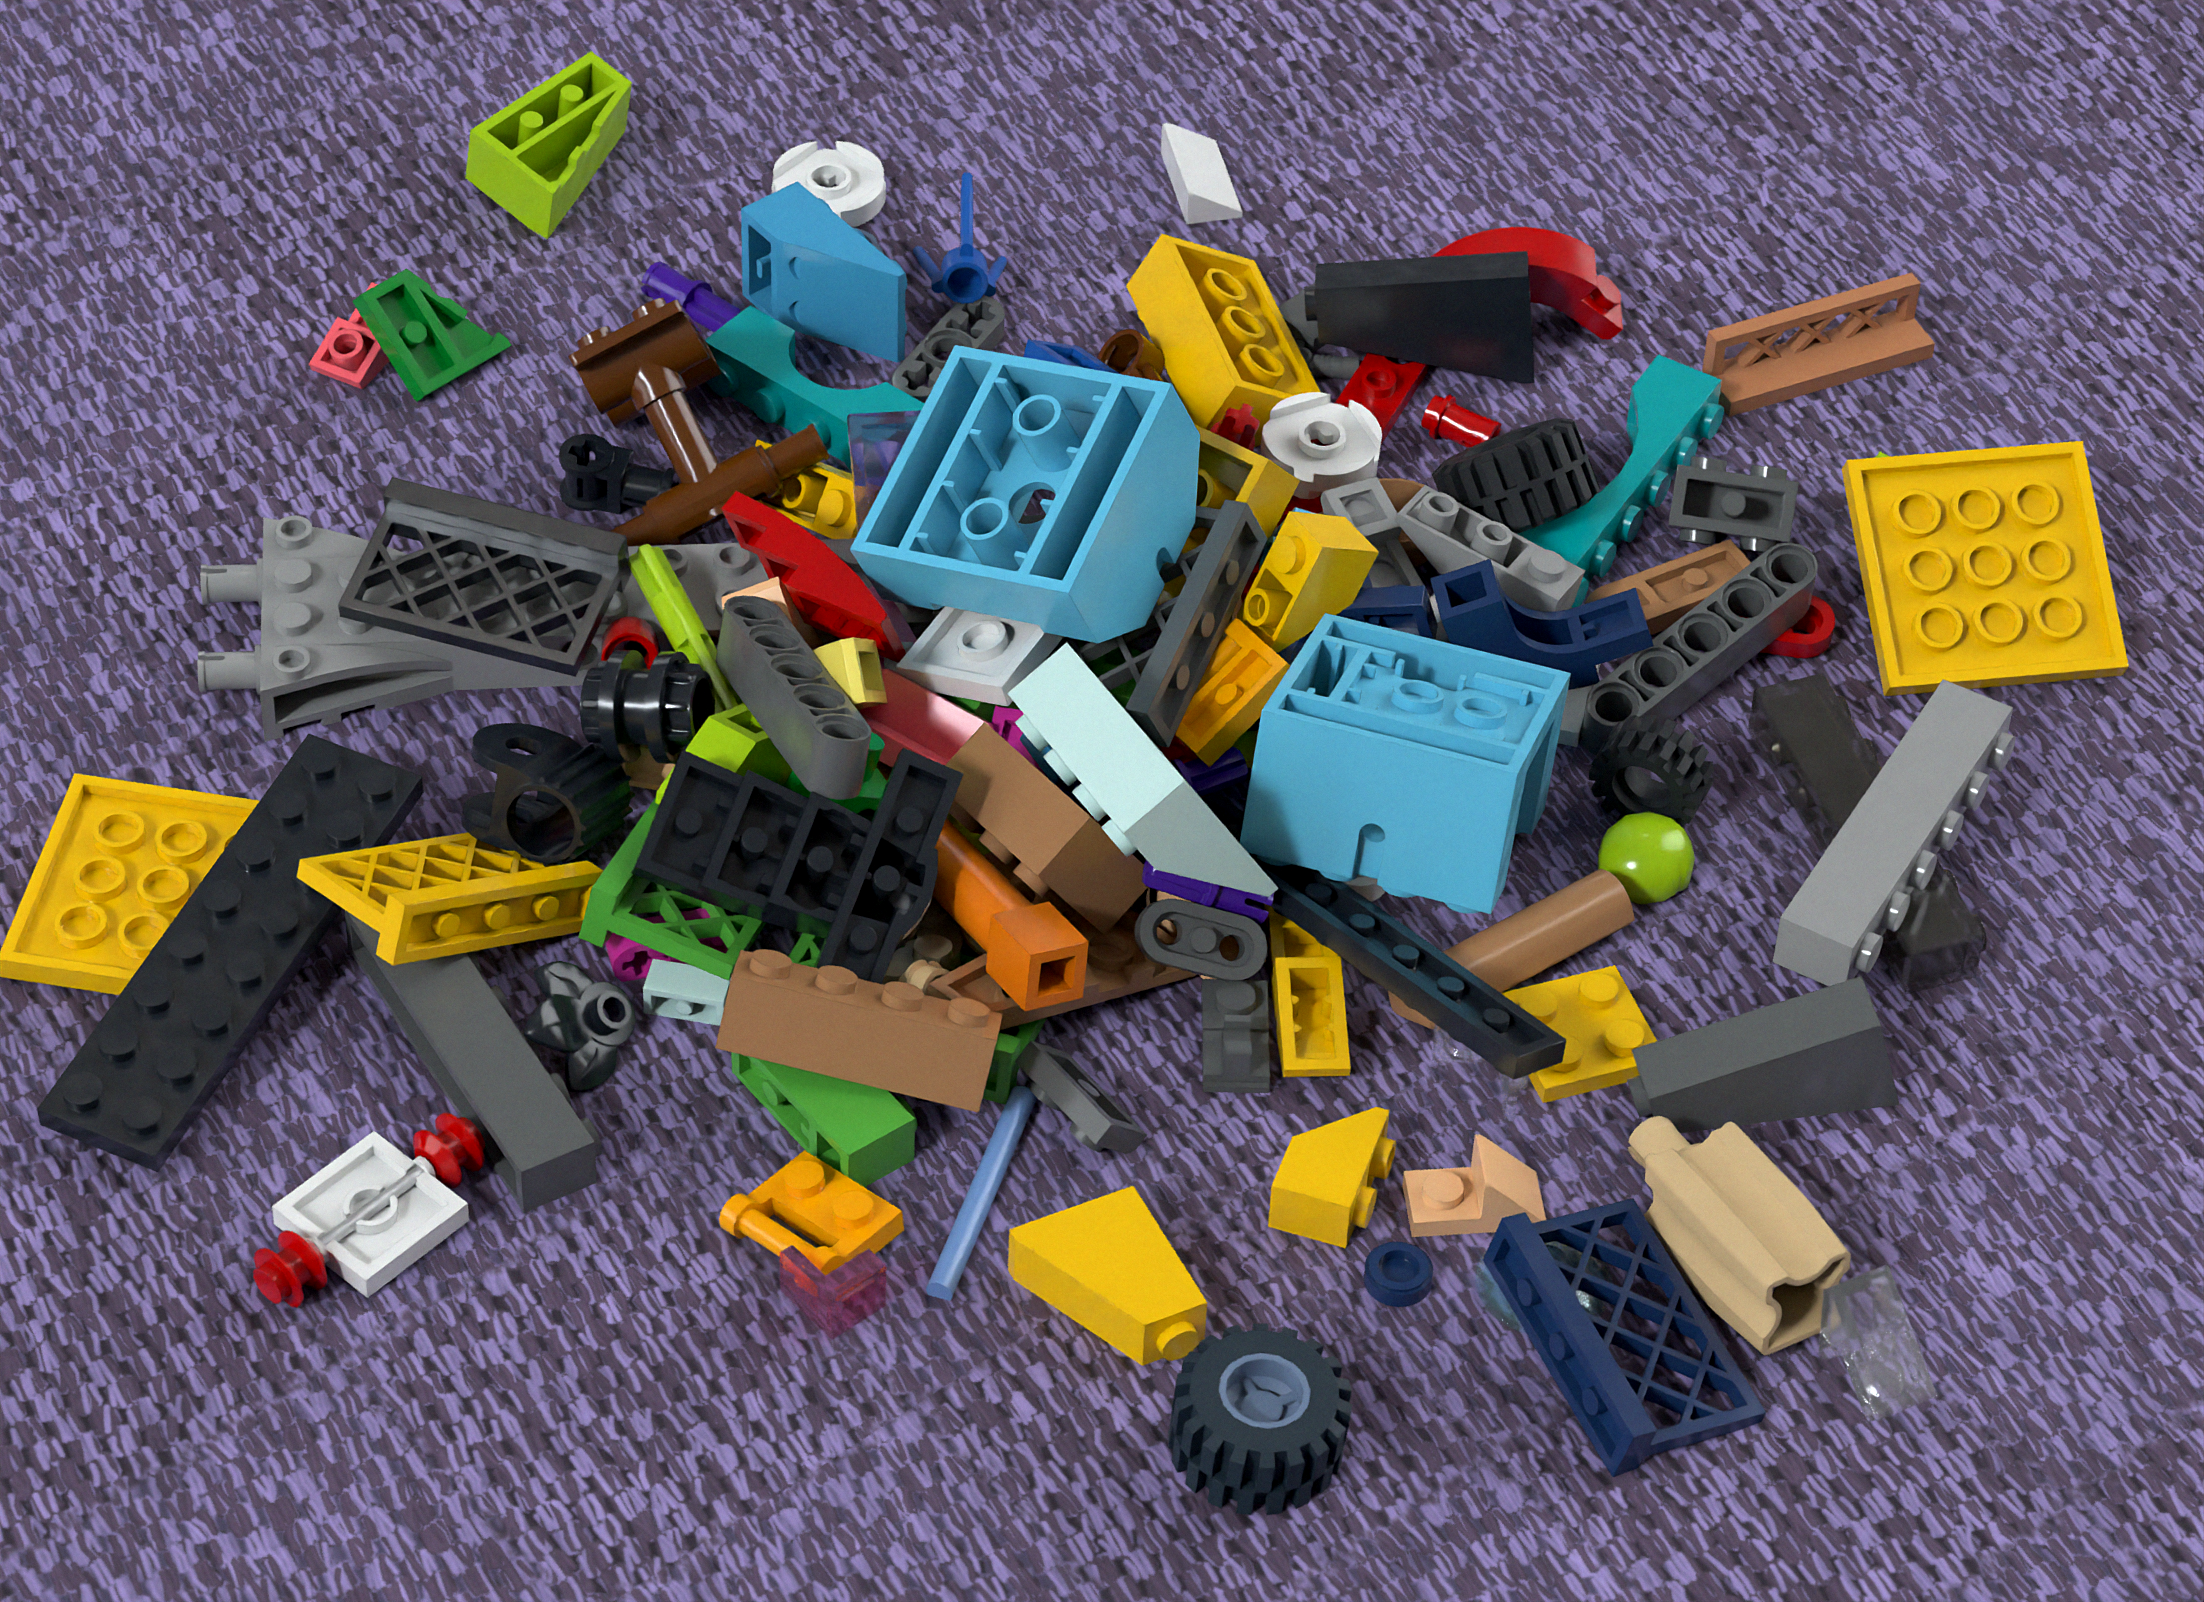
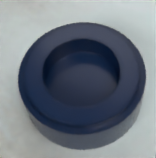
[1363,1242,1433,1307]

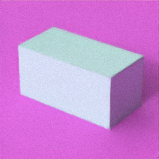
[643,959,731,1026]

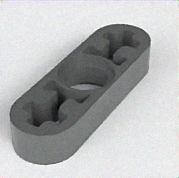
[892,296,1005,404]

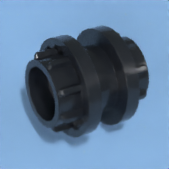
[580,650,715,764]

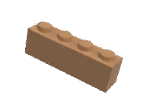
[715,949,1003,1113]

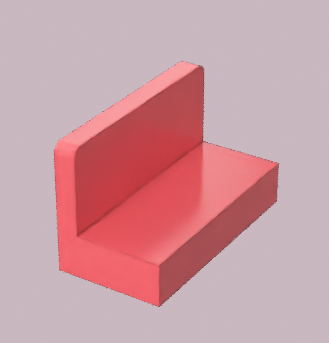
[859,669,993,768]

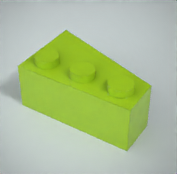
[465,51,632,239]

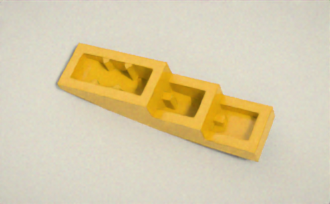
[1262,903,1351,1077]

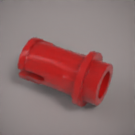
[1421,395,1502,448]

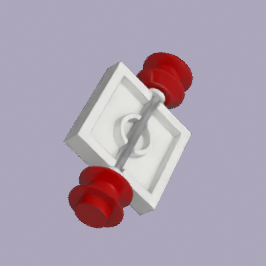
[253,1113,485,1307]

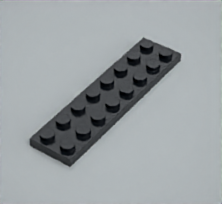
[37,734,424,1172]

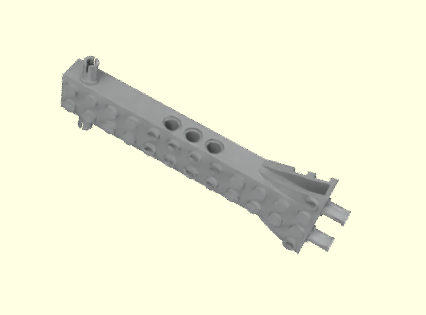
[197,515,944,742]

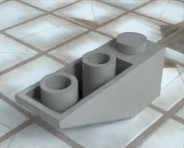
[1395,485,1585,611]

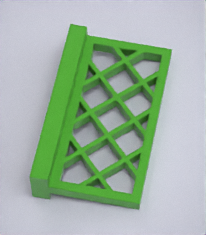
[578,798,767,981]

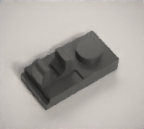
[1201,979,1270,1093]

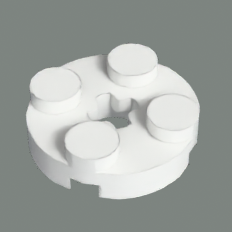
[772,141,886,228]
[1260,392,1382,499]

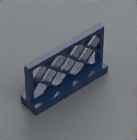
[1483,1198,1766,1477]

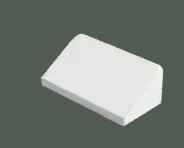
[1161,123,1242,224]

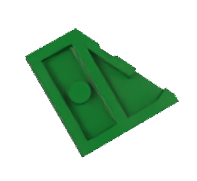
[352,269,512,402]

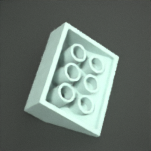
[1007,642,1278,897]

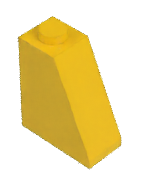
[1008,1186,1207,1366]

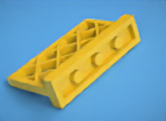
[296,832,603,966]

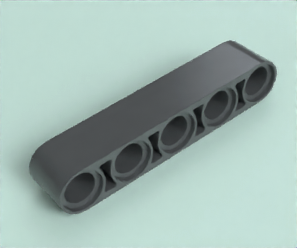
[1581,542,1818,755]
[715,595,872,800]

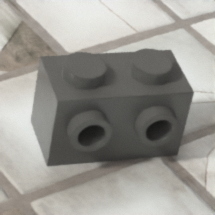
[1668,456,1799,553]

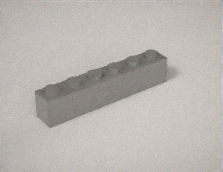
[1773,679,2016,986]

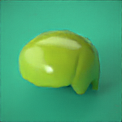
[1598,811,1695,904]

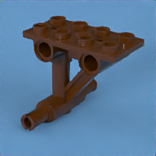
[568,297,831,547]

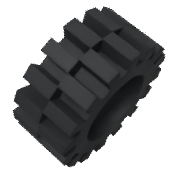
[1589,714,1714,828]

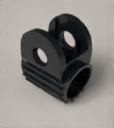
[461,723,636,867]

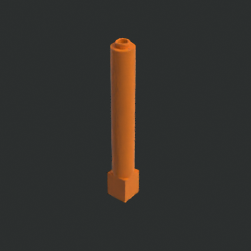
[876,761,1089,1012]

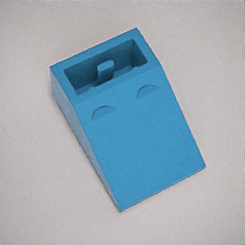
[741,181,907,363]

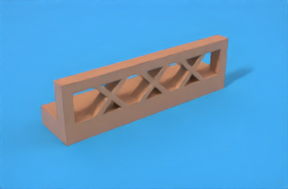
[1702,272,1935,417]

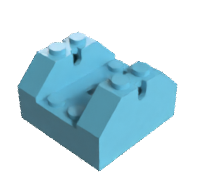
[850,345,1200,643]

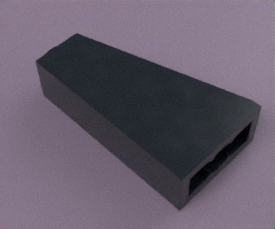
[1304,251,1535,384]

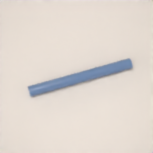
[926,1086,1037,1301]

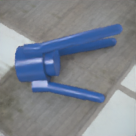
[913,172,1007,304]

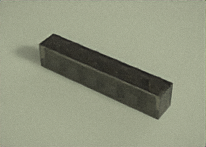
[1748,673,1987,995]

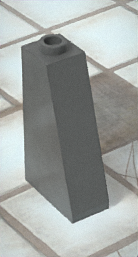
[1627,976,1900,1133]

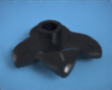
[523,961,636,1092]

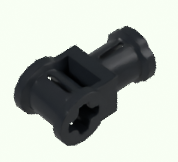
[559,433,681,515]

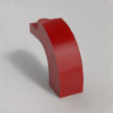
[1431,227,1623,340]

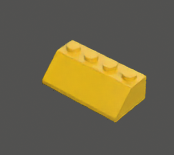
[1126,234,1321,448]

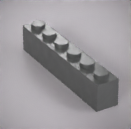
[344,906,602,1213]

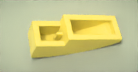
[812,637,888,712]

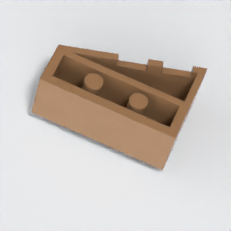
[945,722,1148,935]

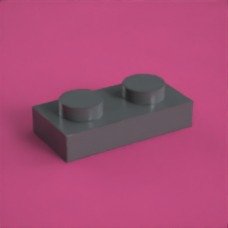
[1015,1041,1147,1154]

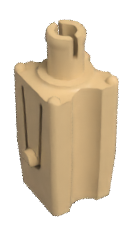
[1628,1116,1851,1355]

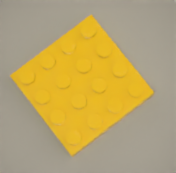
[1842,441,2129,696]
[0,773,259,995]

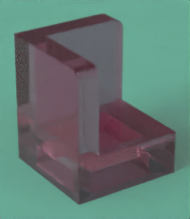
[780,1245,886,1340]

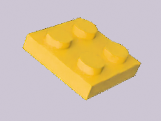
[1501,965,1657,1103]

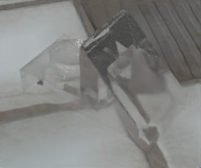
[1819,1265,1937,1422]

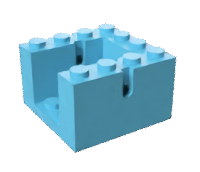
[1240,613,1571,914]

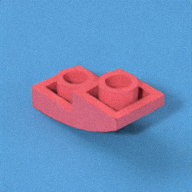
[309,283,389,389]

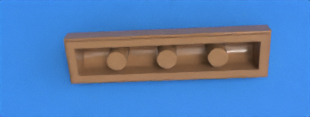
[1388,869,1635,1030]

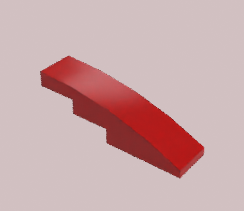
[721,491,906,663]

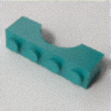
[705,305,924,477]

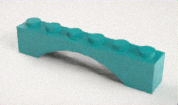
[1518,354,1724,608]

